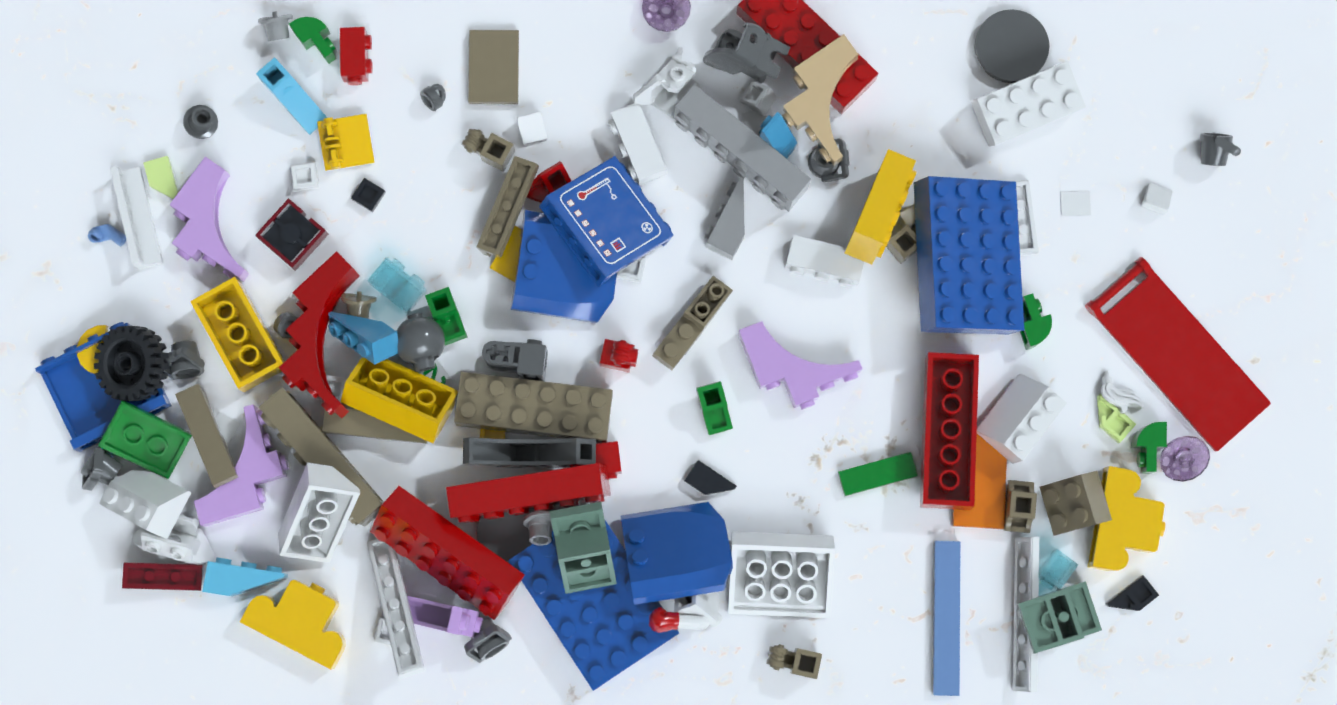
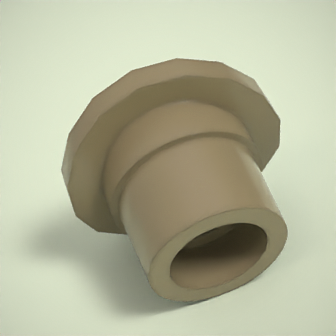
[341,291,377,319]

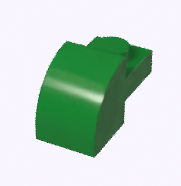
[289,17,337,64]
[425,287,468,346]
[1020,293,1052,350]
[696,381,733,435]
[1131,422,1167,474]

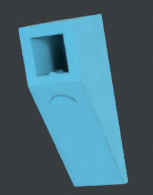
[256,57,327,135]
[202,557,288,597]

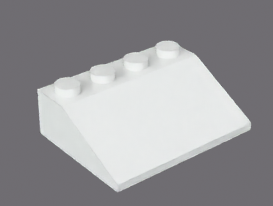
[728,531,835,618]

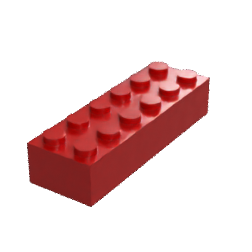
[736,0,879,115]
[920,352,979,510]
[446,463,611,523]
[370,486,525,621]

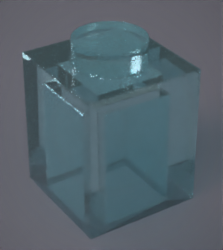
[1039,549,1079,591]

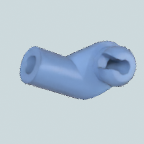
[87,224,127,247]

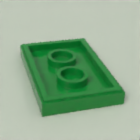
[98,400,192,480]

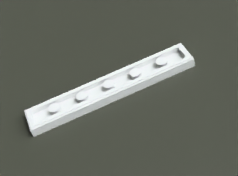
[1013,537,1039,693]
[366,539,425,679]

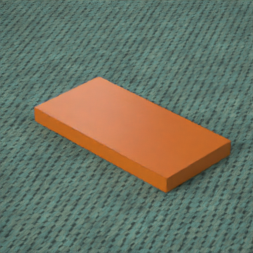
[952,426,1007,530]

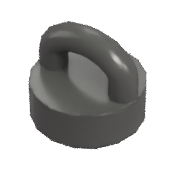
[420,84,446,111]
[273,312,297,339]

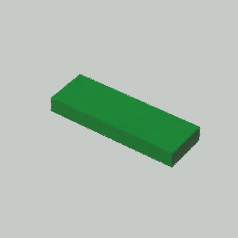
[837,452,918,497]

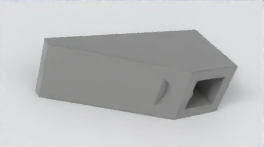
[704,177,745,261]

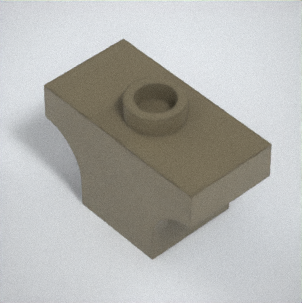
[1003,480,1037,534]

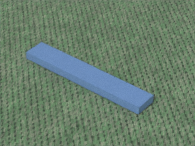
[933,541,961,696]

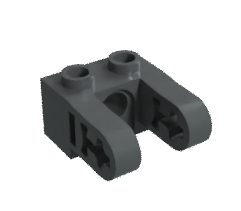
[482,339,548,382]

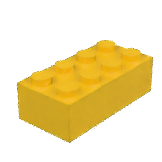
[844,149,917,265]
[190,277,285,393]
[340,357,458,444]

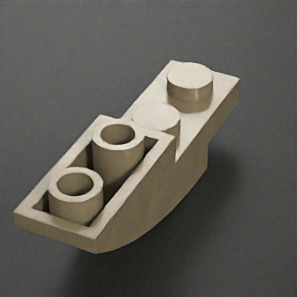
[652,276,733,371]

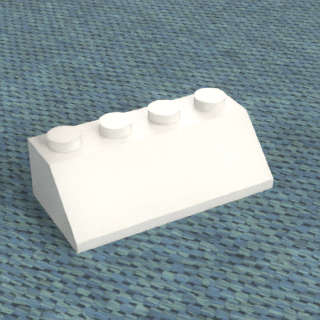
[278,462,360,562]

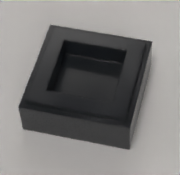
[351,178,386,213]

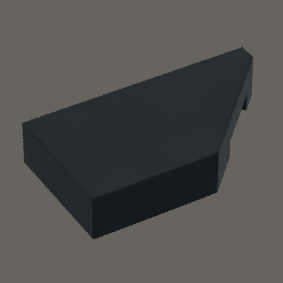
[684,460,737,495]
[1106,575,1159,611]

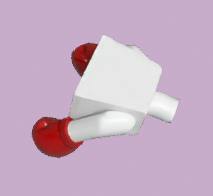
[649,592,723,633]

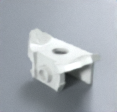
[633,47,699,116]
[132,513,215,564]

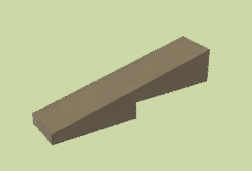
[175,384,238,488]
[322,409,428,444]

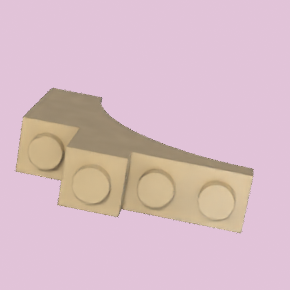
[782,34,858,166]

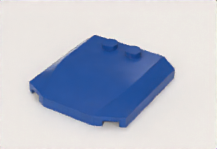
[510,210,617,323]
[620,502,733,605]

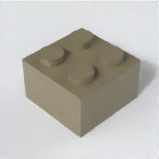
[1039,471,1112,536]

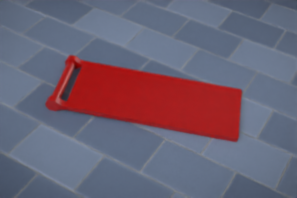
[1085,257,1271,452]

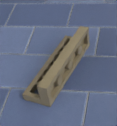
[476,156,539,258]

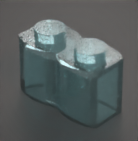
[367,257,427,314]

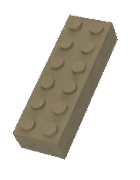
[454,372,613,443]
[259,387,384,527]

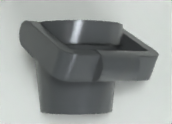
[1200,132,1241,166]
[808,138,850,182]
[164,340,205,380]
[80,447,123,491]
[464,618,512,663]

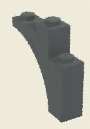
[463,437,596,468]

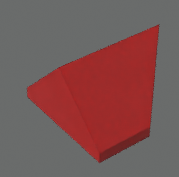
[526,161,572,203]

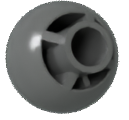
[396,313,445,372]

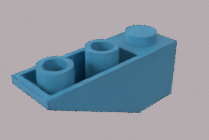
[759,112,797,159]
[328,312,398,365]

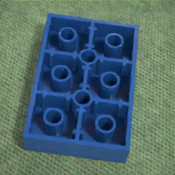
[913,176,1024,335]
[508,520,679,691]

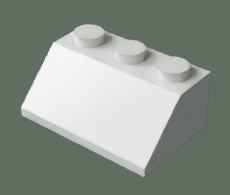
[977,373,1067,464]
[99,466,191,539]

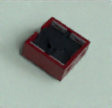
[255,198,329,271]

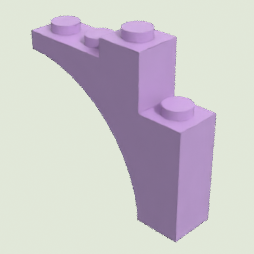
[170,156,249,282]
[738,321,863,410]
[194,404,289,527]
[383,596,483,637]

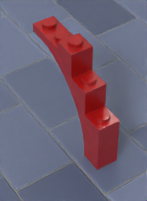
[279,251,360,419]

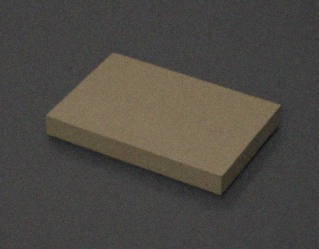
[468,30,519,104]

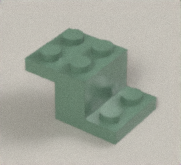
[550,502,617,594]
[1017,581,1102,654]

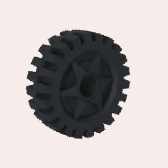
[94,326,169,401]

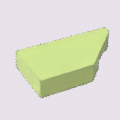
[143,156,178,199]
[1097,393,1136,444]

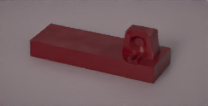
[122,562,203,591]

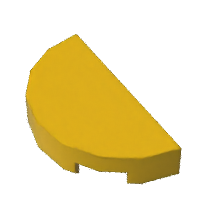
[77,325,109,374]

